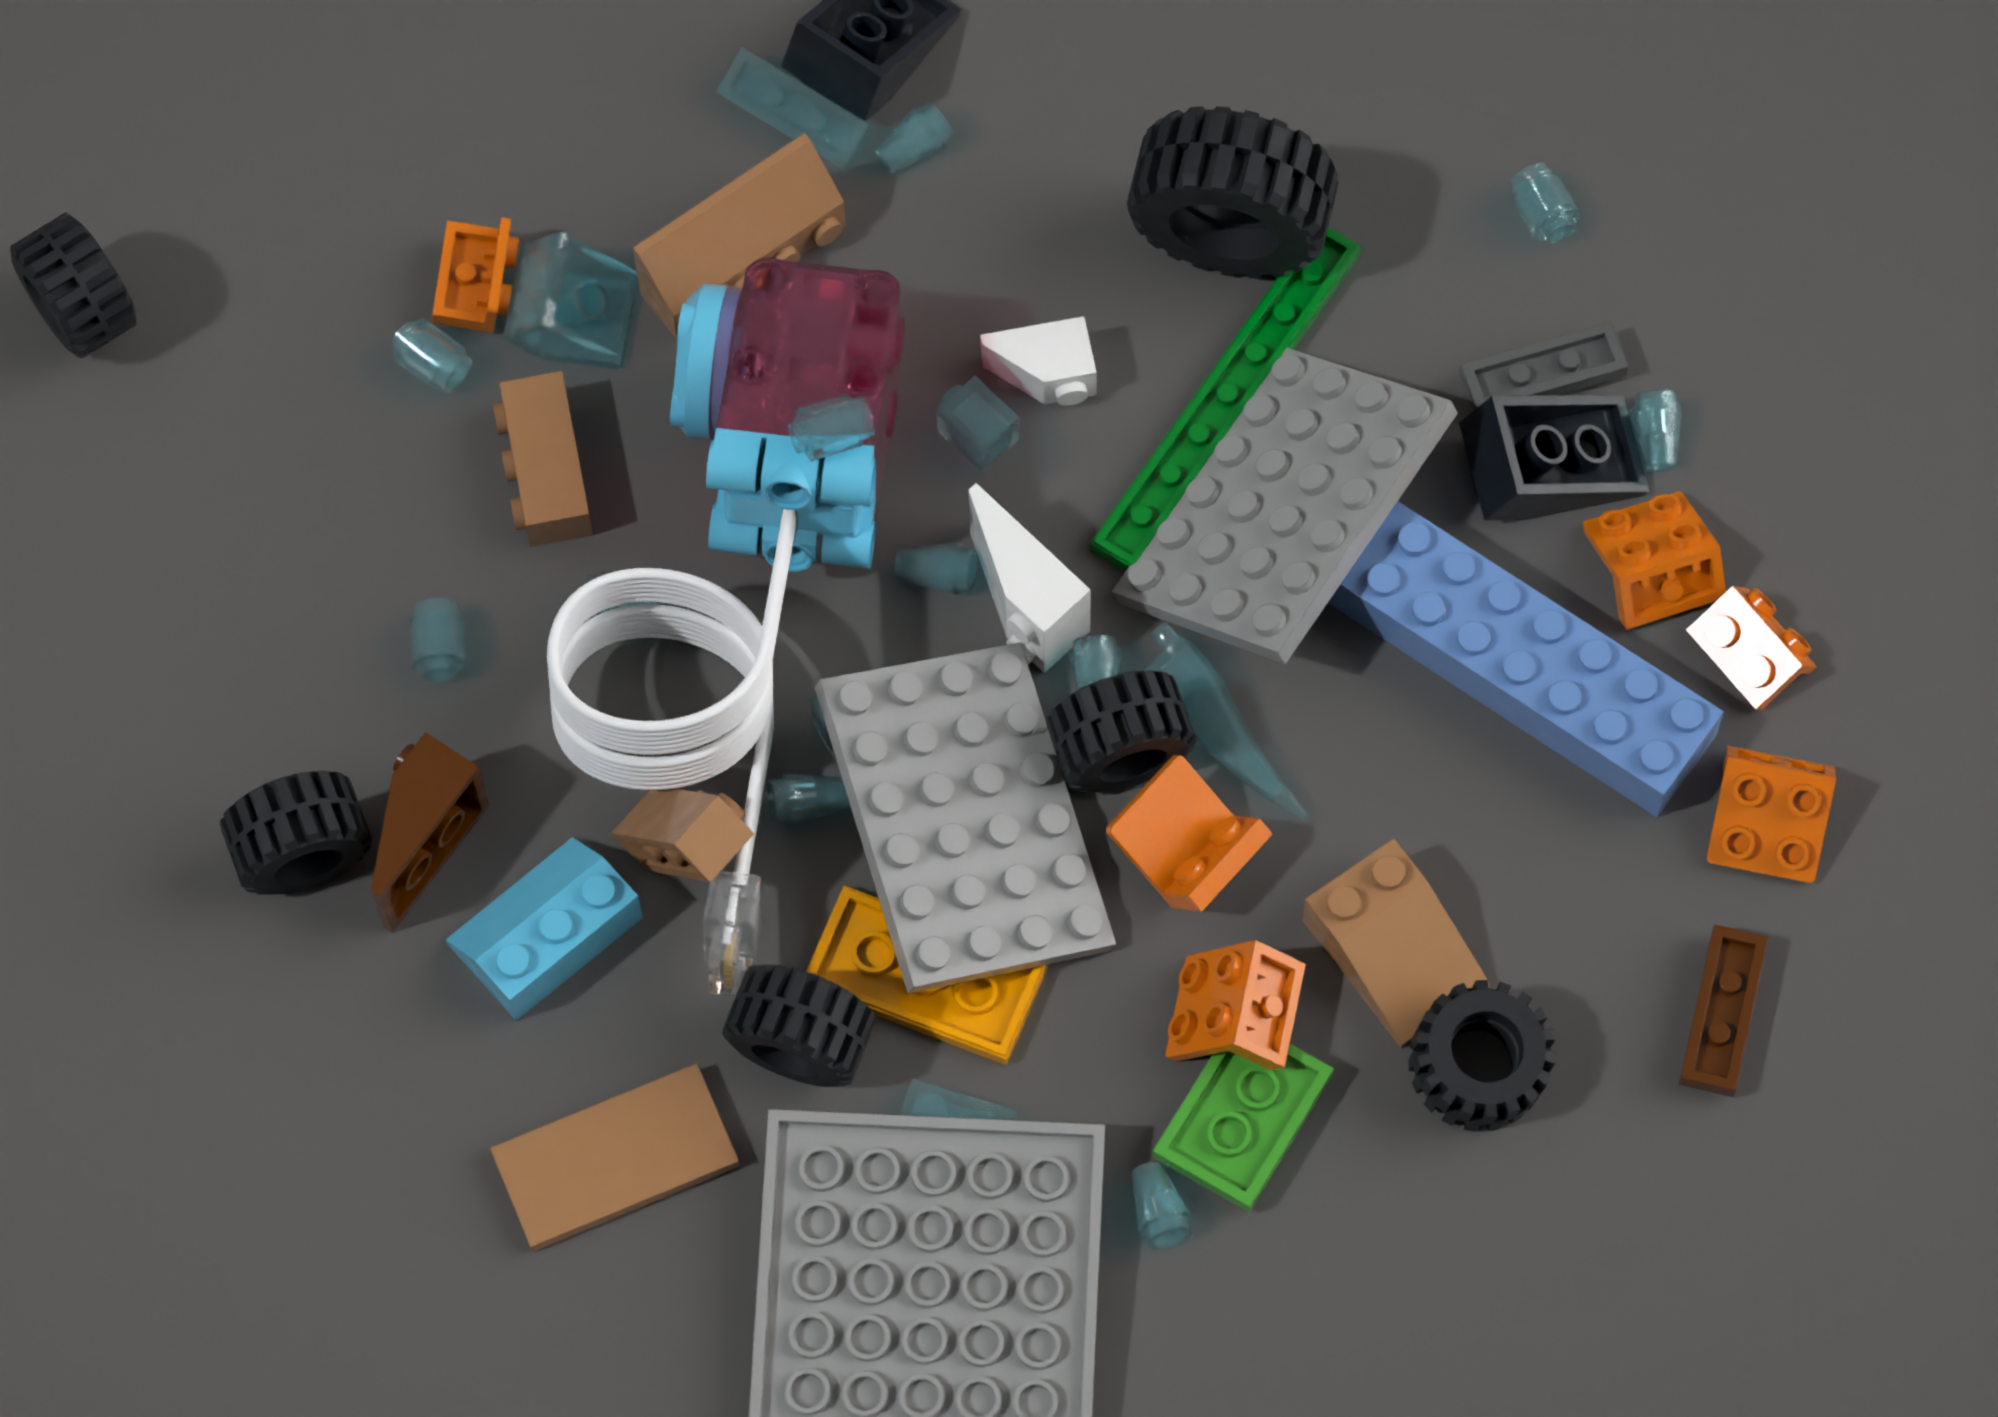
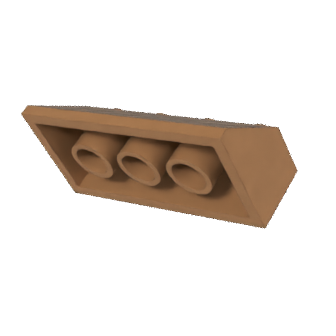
[633,133,846,339]

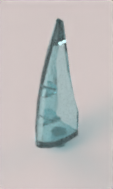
[1144,622,1308,820]

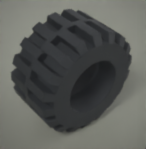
[10,213,137,359]
[1046,670,1197,792]
[220,771,372,895]
[722,964,876,1087]
[1408,980,1556,1132]

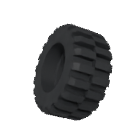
[1127,106,1339,278]

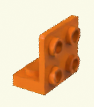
[1583,491,1726,630]
[1707,745,1837,883]
[1106,755,1273,912]
[1165,940,1306,1070]

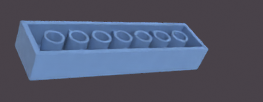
[1328,501,1724,818]

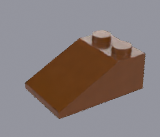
[371,732,490,933]

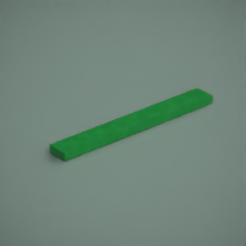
[1090,227,1362,572]

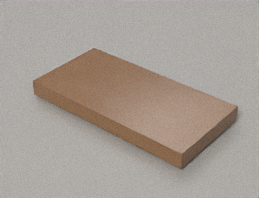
[490,1063,740,1252]

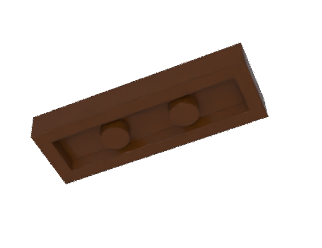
[1679,924,1769,1097]

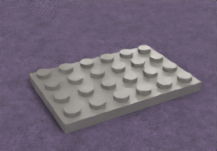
[1112,348,1458,664]
[814,642,1116,994]

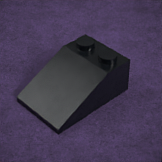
[781,0,962,123]
[1459,395,1650,520]

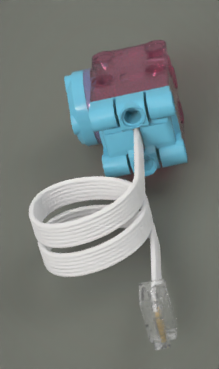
[547,258,905,997]

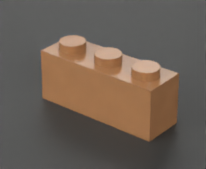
[493,371,593,547]
[611,787,754,882]

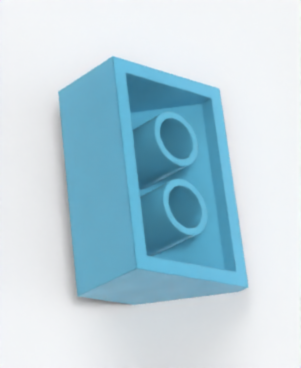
[445,837,643,1021]

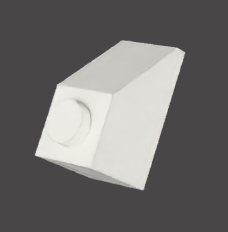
[980,316,1097,405]

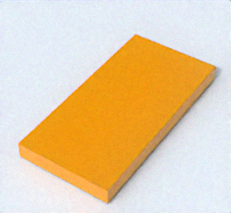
[806,885,1048,1066]

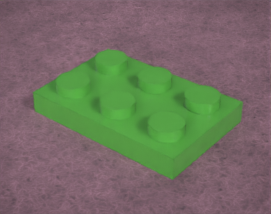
[1152,1044,1334,1213]

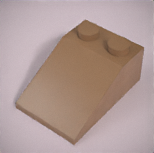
[1302,838,1490,1048]

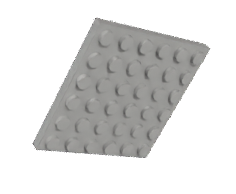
[749,1109,1105,1417]

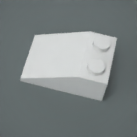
[968,483,1091,673]

